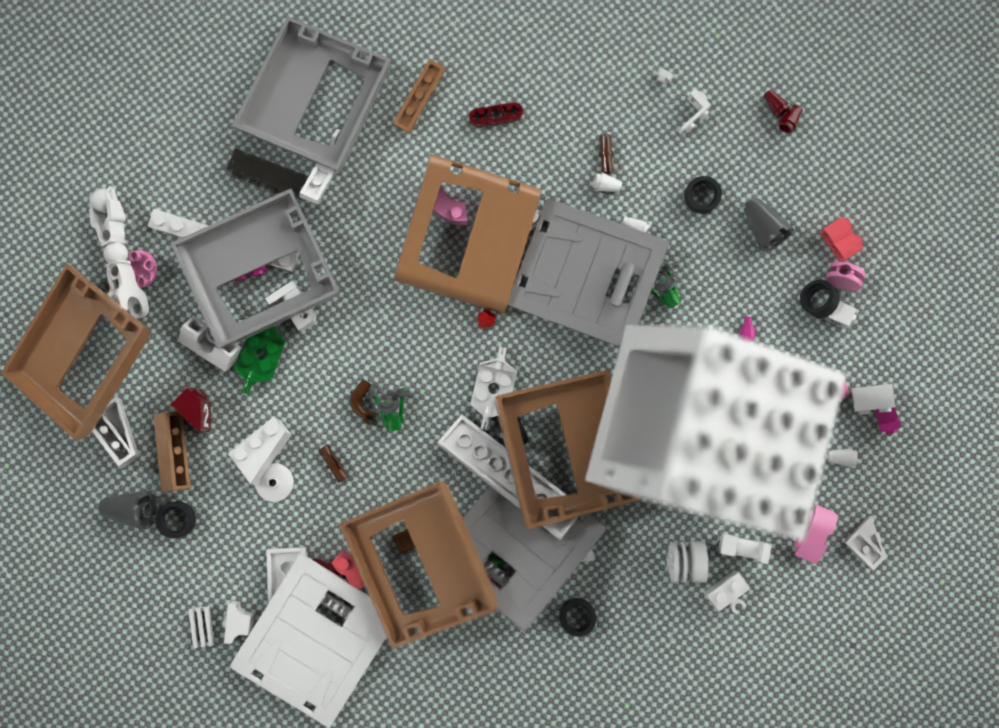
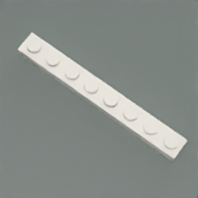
[148,209,299,272]

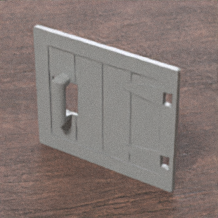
[507,199,669,347]
[463,486,606,632]

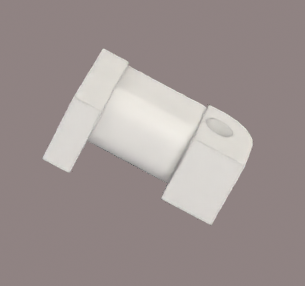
[265,281,316,332]
[718,533,772,564]

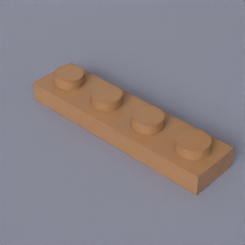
[393,59,446,134]

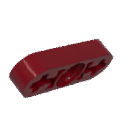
[469,102,523,127]

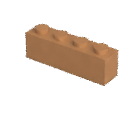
[153,412,191,492]

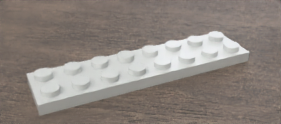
[437,415,579,540]

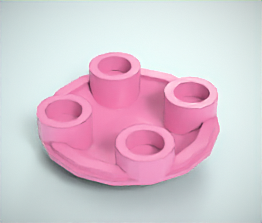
[127,250,157,288]

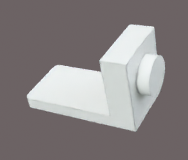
[679,89,711,134]

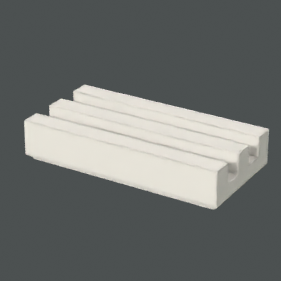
[188,606,214,648]

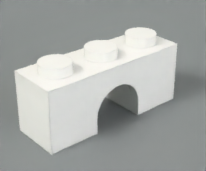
[178,316,241,372]

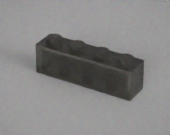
[227,148,308,200]

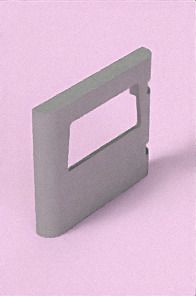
[232,16,391,172]
[170,188,340,349]

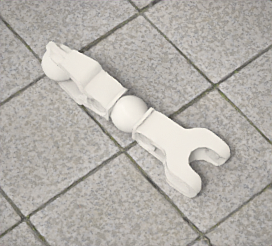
[89,186,149,318]

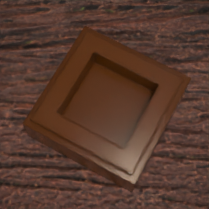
[392,529,415,554]

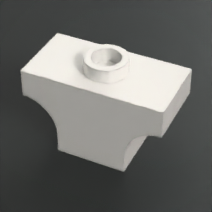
[223,601,254,644]

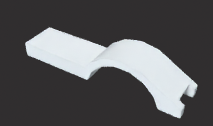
[300,129,340,204]

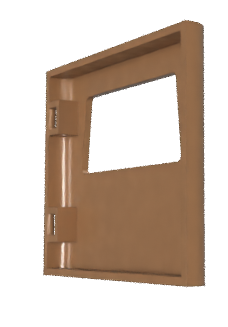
[393,154,541,313]
[1,264,150,440]
[495,370,641,529]
[339,481,498,649]

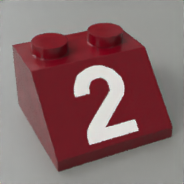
[170,387,211,432]

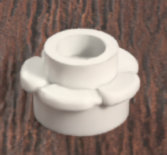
[656,68,674,85]

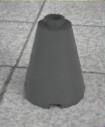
[744,198,794,252]
[98,490,157,530]

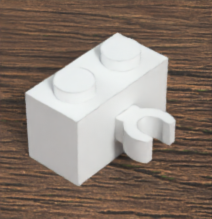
[703,570,751,614]

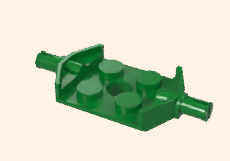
[234,326,286,395]

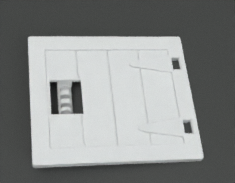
[230,554,387,727]

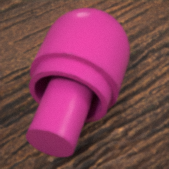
[740,317,756,342]

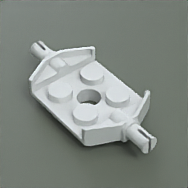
[470,346,517,430]

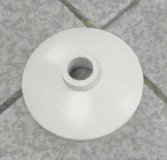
[255,463,294,502]

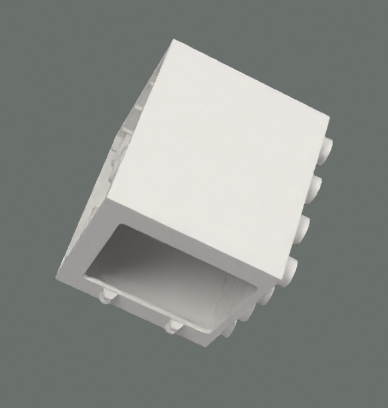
[585,325,846,541]

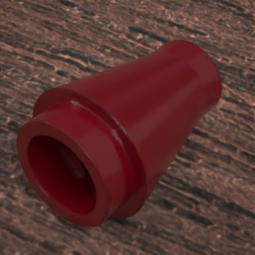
[763,89,790,118]
[778,104,803,134]

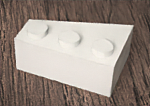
[92,397,139,468]
[228,417,291,486]

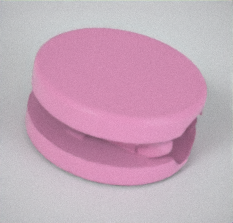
[826,262,866,291]

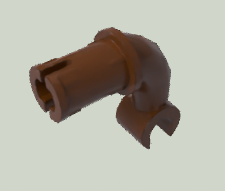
[350,379,376,424]

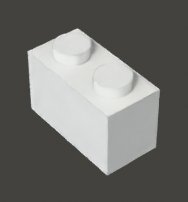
[852,384,895,415]

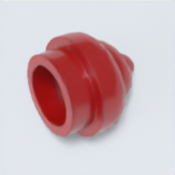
[477,309,496,329]

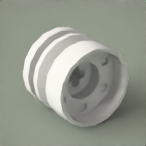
[667,541,708,583]

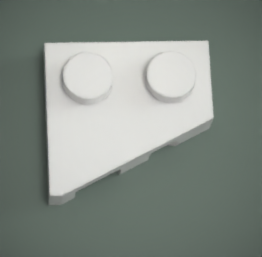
[844,516,887,570]

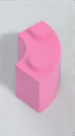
[433,186,468,226]
[794,505,838,564]

